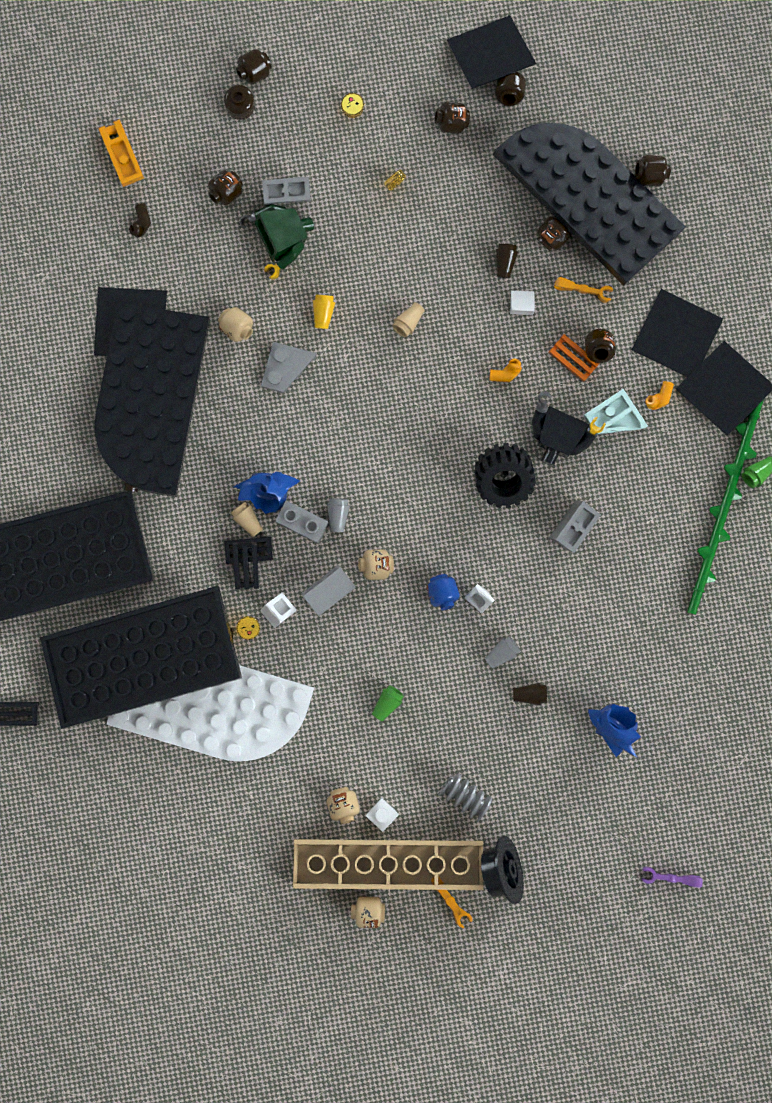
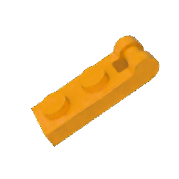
[98,119,144,187]

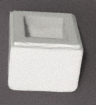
[510,291,535,315]
[261,593,297,628]

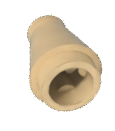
[392,302,425,337]
[230,502,263,537]

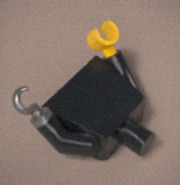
[532,391,606,466]

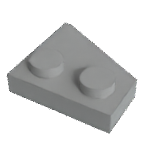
[261,342,317,393]

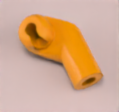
[489,358,522,382]

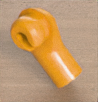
[645,381,674,410]

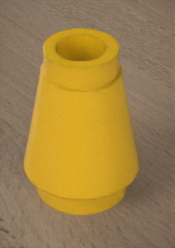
[313,295,335,329]

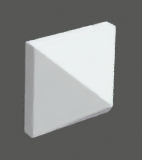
[465,584,494,614]

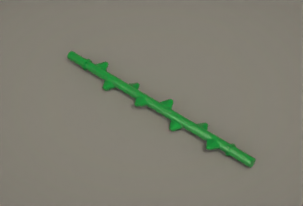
[687,400,764,615]

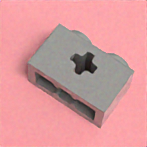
[275,501,329,544]

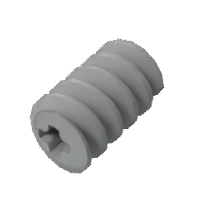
[438,773,492,822]

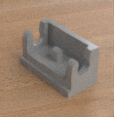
[262,177,311,206]
[549,500,601,553]
[301,565,356,616]

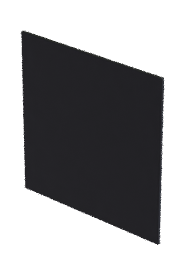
[447,15,536,89]
[94,287,167,356]
[632,289,724,377]
[676,340,772,436]

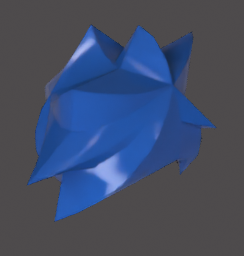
[233,472,300,514]
[588,704,641,758]

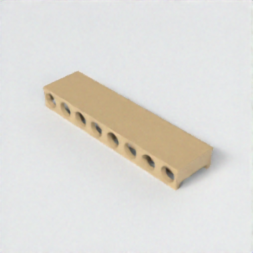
[293,839,483,890]

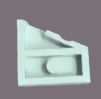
[583,389,648,434]

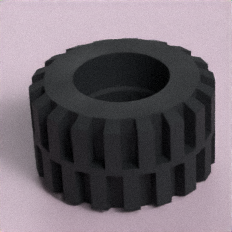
[474,443,536,508]

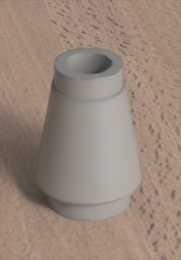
[327,498,350,532]
[485,636,521,669]

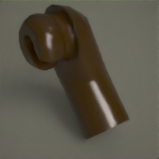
[129,203,151,237]

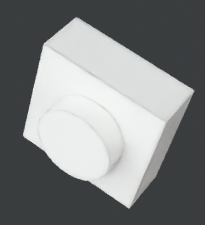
[366,798,399,832]

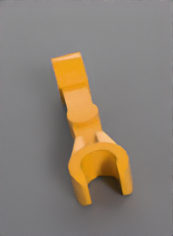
[554,277,613,303]
[431,876,472,928]

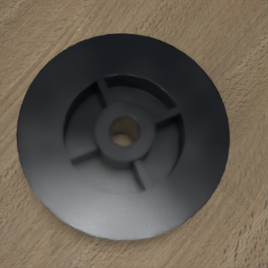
[481,836,524,904]

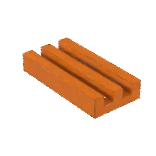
[548,334,600,382]

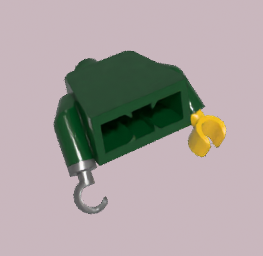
[240,204,314,280]

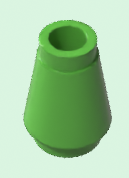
[742,456,772,488]
[372,685,404,721]

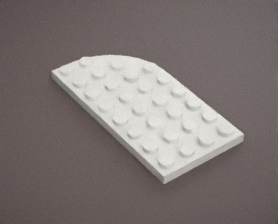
[106,665,314,761]

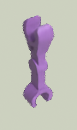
[641,867,703,888]

